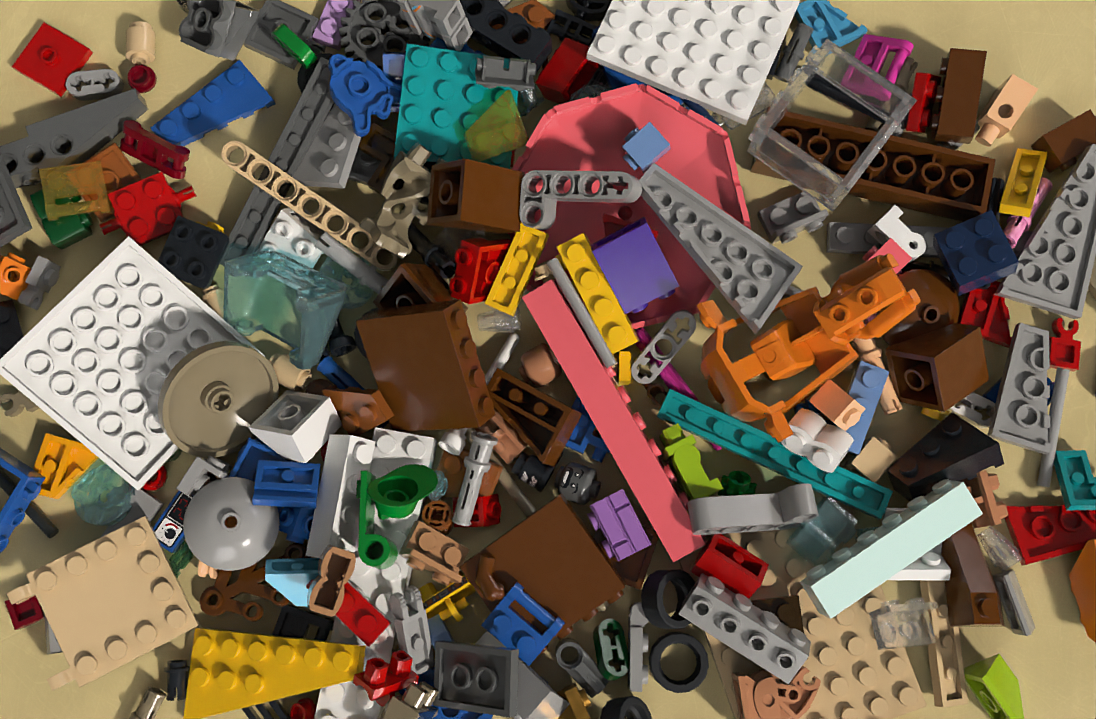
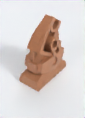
[731,666,821,719]

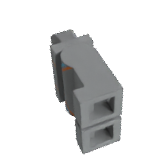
[393,0,473,51]

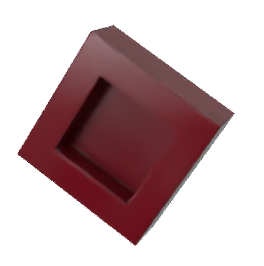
[5,595,45,630]

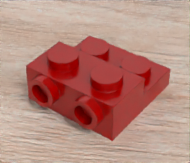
[449,237,512,304]

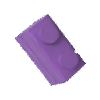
[587,489,651,561]

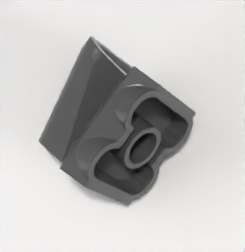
[179,0,260,61]

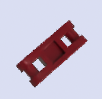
[120,120,190,179]

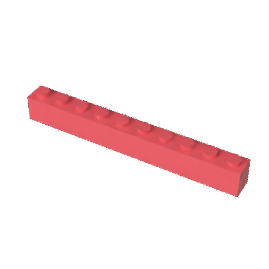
[522,279,707,562]

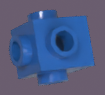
[279,507,315,544]

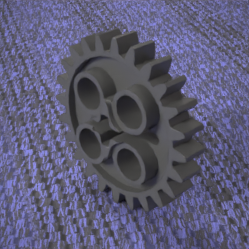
[339,0,430,71]

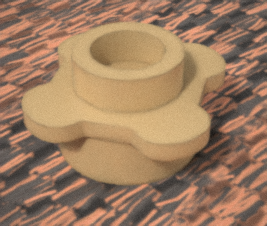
[534,259,555,283]

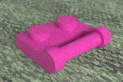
[843,34,914,97]

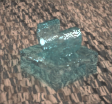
[516,84,544,117]

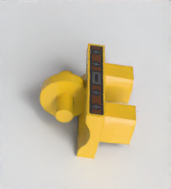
[418,571,476,622]

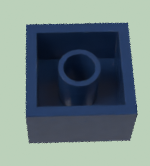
[933,210,1019,296]

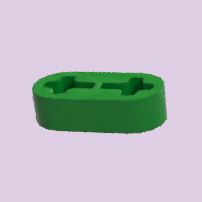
[271,23,318,69]

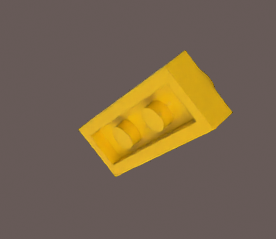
[999,148,1047,217]
[484,223,549,316]

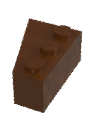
[930,48,987,144]
[487,368,582,466]

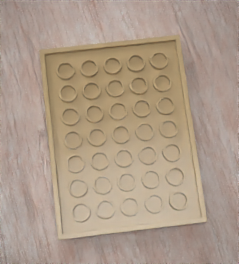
[678,490,927,719]

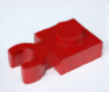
[1049,318,1081,372]

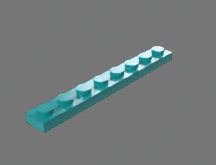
[657,389,893,520]

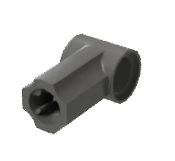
[555,638,610,698]

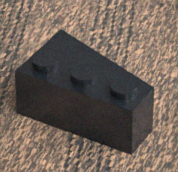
[886,412,1004,501]

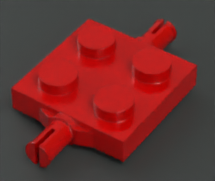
[99,172,197,246]

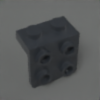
[158,215,230,289]

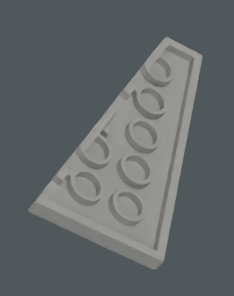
[994,144,1096,319]
[639,163,803,335]

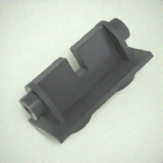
[475,55,536,91]

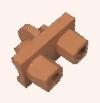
[474,408,528,465]
[961,470,1008,528]

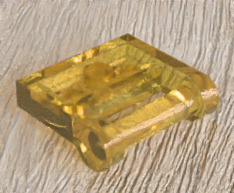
[39,161,111,221]

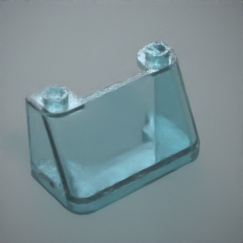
[224,251,346,370]

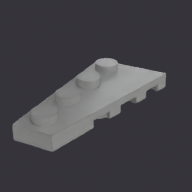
[293,104,361,189]
[988,323,1051,455]

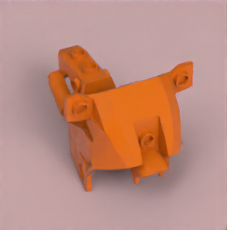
[696,253,921,443]

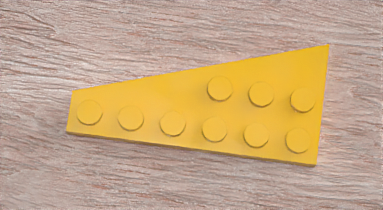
[183,628,366,719]

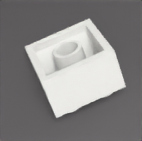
[249,390,342,463]

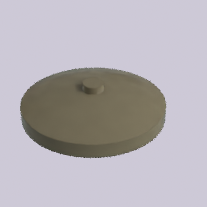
[158,341,279,458]

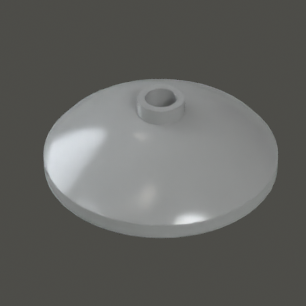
[183,477,280,571]

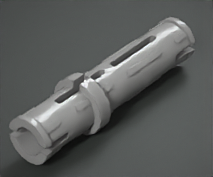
[314,231,389,294]

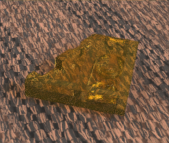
[464,90,529,162]

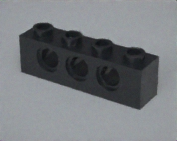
[460,0,552,77]

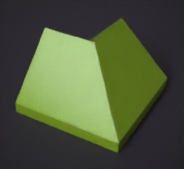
[964,654,1024,719]

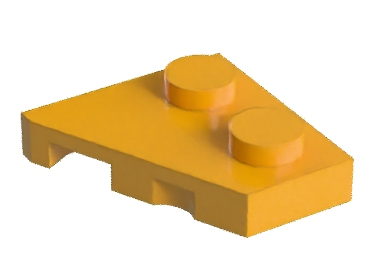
[33,433,99,499]

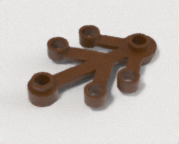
[200,543,311,622]

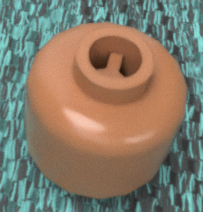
[519,343,562,387]

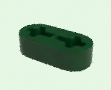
[593,619,629,681]

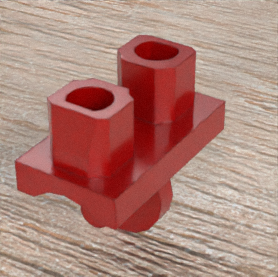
[353,650,419,707]

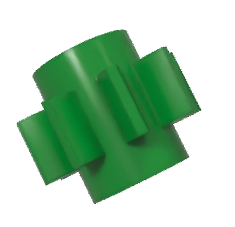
[718,471,757,496]

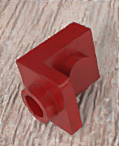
[452,494,501,527]

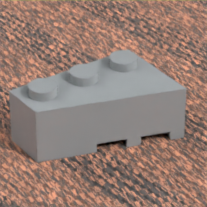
[475,631,570,719]

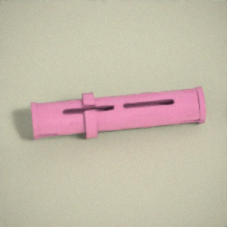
[1003,177,1053,248]

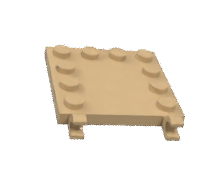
[6,516,200,691]

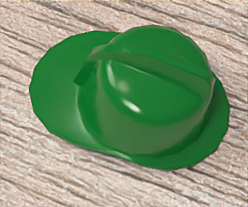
[368,464,438,520]

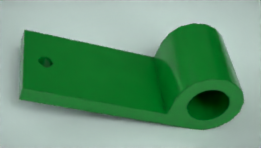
[356,471,398,569]

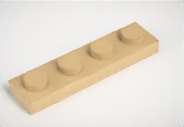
[920,580,968,707]

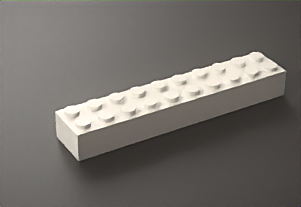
[314,427,438,719]

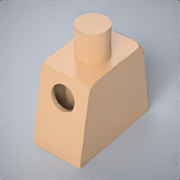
[975,74,1038,147]

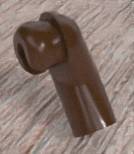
[475,555,505,601]

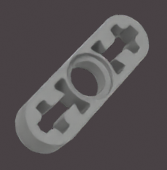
[631,310,696,384]

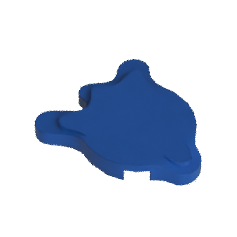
[328,54,402,137]

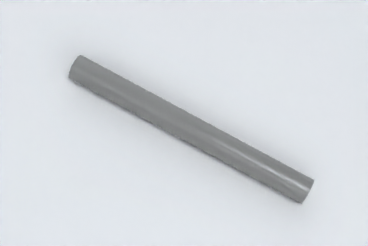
[546,258,617,369]
[1037,368,1070,487]

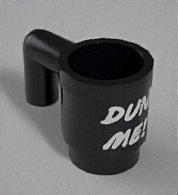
[511,451,563,492]

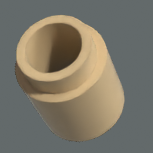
[126,21,156,66]
[269,353,312,392]

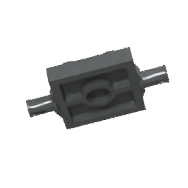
[244,0,326,70]

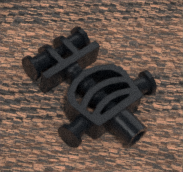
[547,0,612,46]

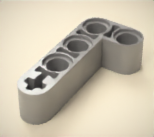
[519,170,642,230]
[687,484,819,535]

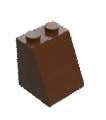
[427,159,525,234]
[373,263,468,312]
[885,323,989,412]

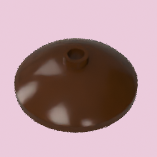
[876,269,960,346]

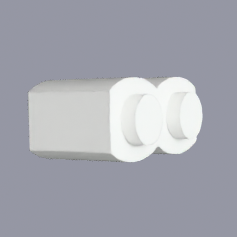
[781,408,854,473]

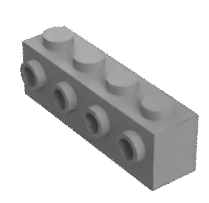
[679,573,811,684]

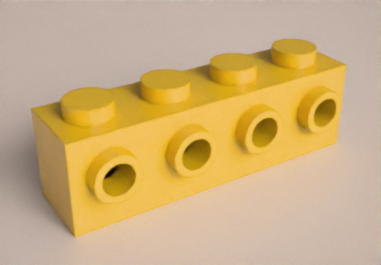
[555,233,640,354]

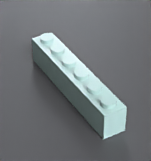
[800,479,983,619]

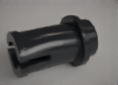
[164,660,190,701]

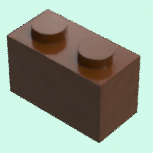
[1031,109,1096,174]

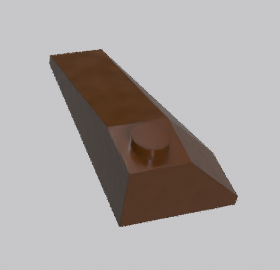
[941,522,1004,627]

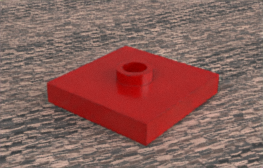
[12,22,93,97]

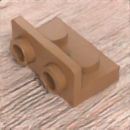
[399,520,470,586]

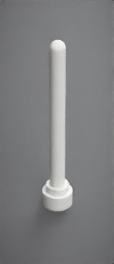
[438,333,520,456]

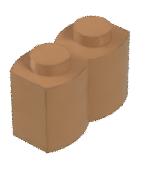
[307,545,356,617]

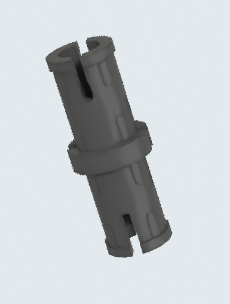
[774,23,814,83]

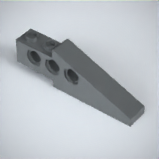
[0,88,148,189]

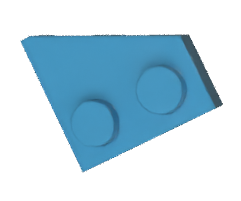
[794,0,868,57]

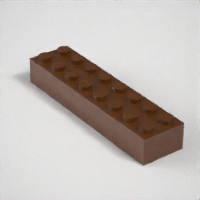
[750,107,996,222]

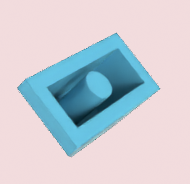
[265,558,320,608]

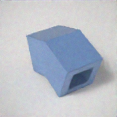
[428,614,454,649]

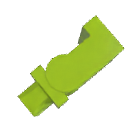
[659,423,723,501]

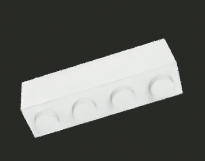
[306,434,375,558]

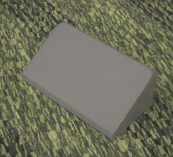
[993,569,1035,636]

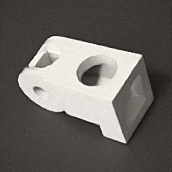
[867,205,926,263]

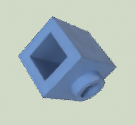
[622,122,671,173]

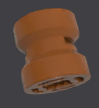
[422,500,454,536]

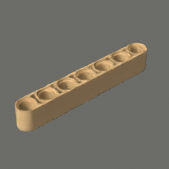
[221,141,398,271]

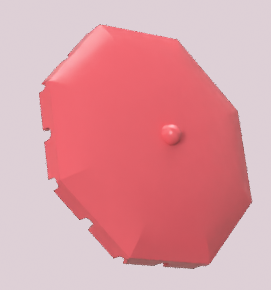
[508,83,751,329]

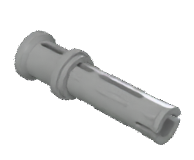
[452,432,498,526]

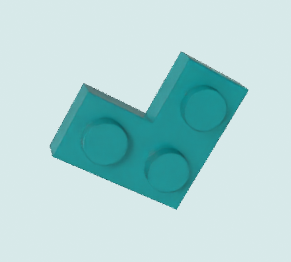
[1054,450,1096,510]

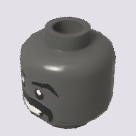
[554,462,601,505]

